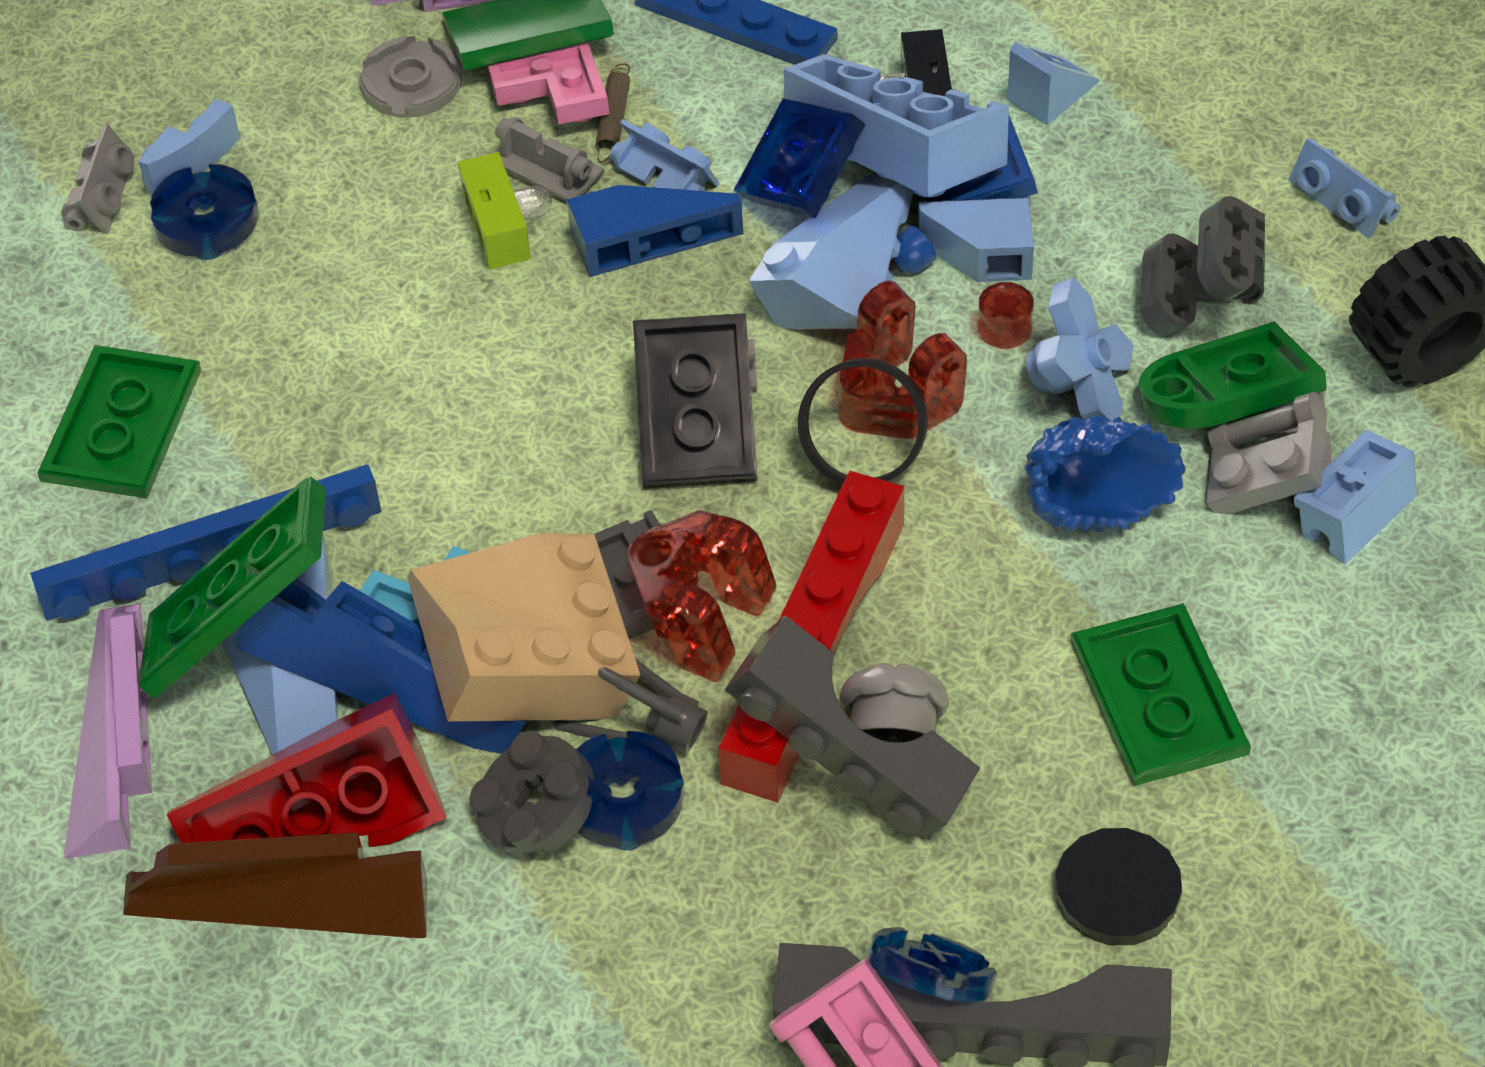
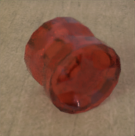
[978,282,1034,349]

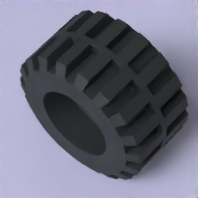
[1349,235,1485,387]

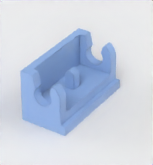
[1294,430,1417,565]

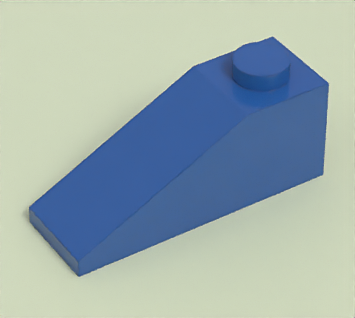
[567,185,744,277]

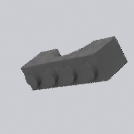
[724,615,980,839]

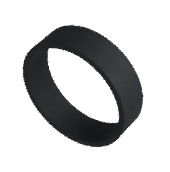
[798,358,928,484]

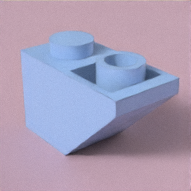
[919,198,1034,282]

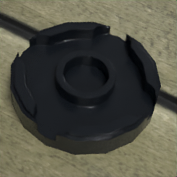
[1055,828,1182,946]

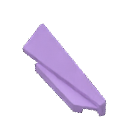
[64,603,152,858]

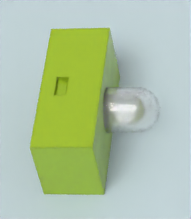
[458,151,552,270]

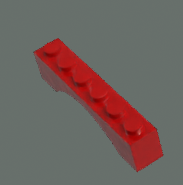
[718,470,905,803]

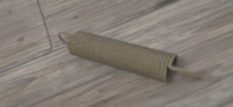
[595,63,631,163]

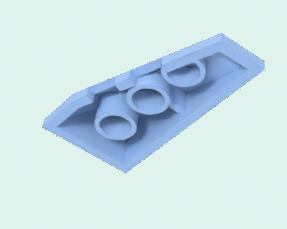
[749,175,913,329]
[222,535,339,755]

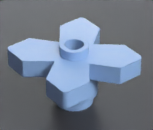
[1026,278,1133,421]

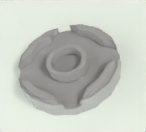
[359,36,462,118]

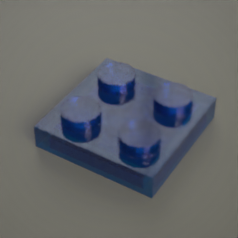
[733,98,866,218]

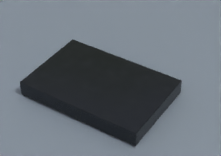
[633,313,757,488]

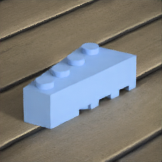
[784,54,1009,197]

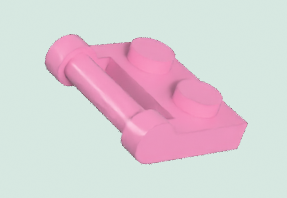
[768,958,942,1067]

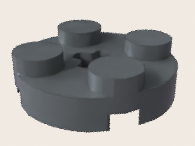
[469,731,594,858]

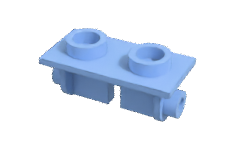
[610,119,720,191]
[1288,138,1401,238]

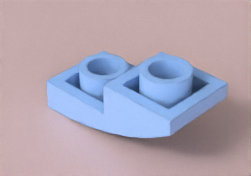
[138,99,240,197]

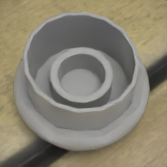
[839,663,949,742]

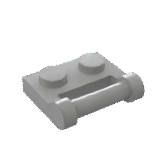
[1206,392,1327,515]

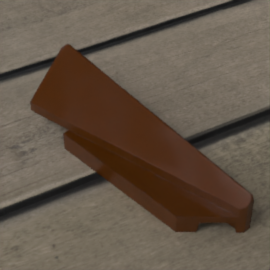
[123,832,427,939]

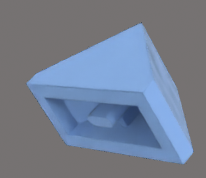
[1008,42,1100,125]

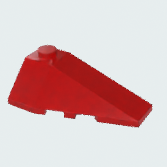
[166,693,447,847]

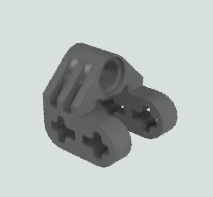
[1140,196,1266,337]

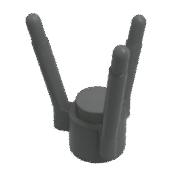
[554,658,708,759]

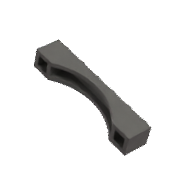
[773,943,1172,1067]

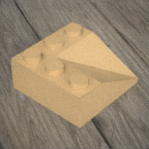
[407,533,641,721]

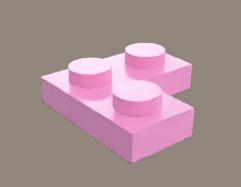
[487,42,610,125]

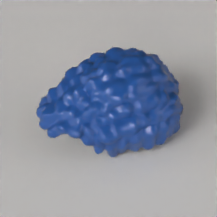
[1024,415,1186,533]

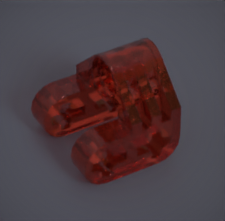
[838,281,967,440]
[627,510,777,682]

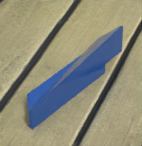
[235,578,526,754]

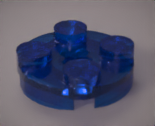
[150,164,260,260]
[576,731,685,851]

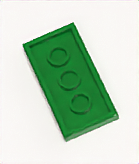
[139,476,326,698]

